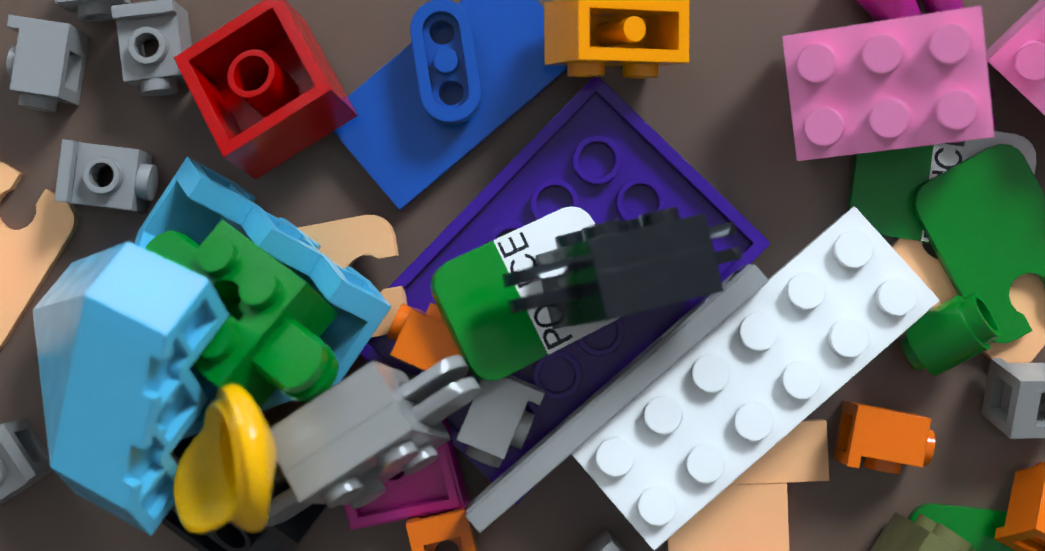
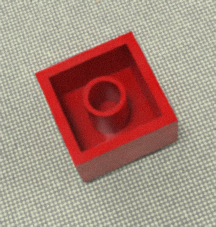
[174,0,358,180]

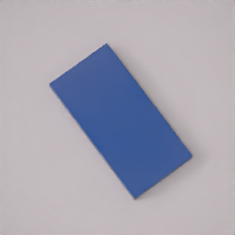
[333,0,567,211]

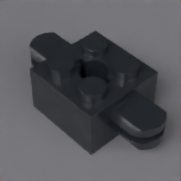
[502,207,742,329]

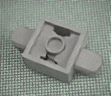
[265,355,482,527]

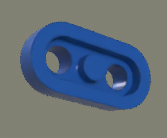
[410,0,482,125]

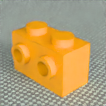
[544,0,689,79]

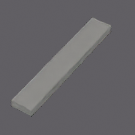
[465,264,769,533]

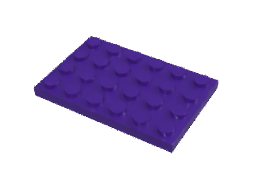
[360,77,771,506]

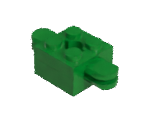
[145,219,339,409]

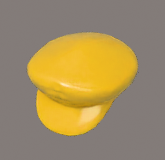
[173,384,277,533]

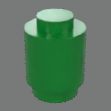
[901,293,1001,376]

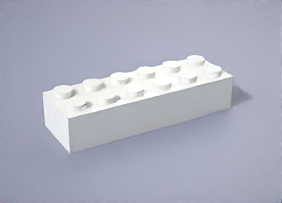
[571,206,940,550]

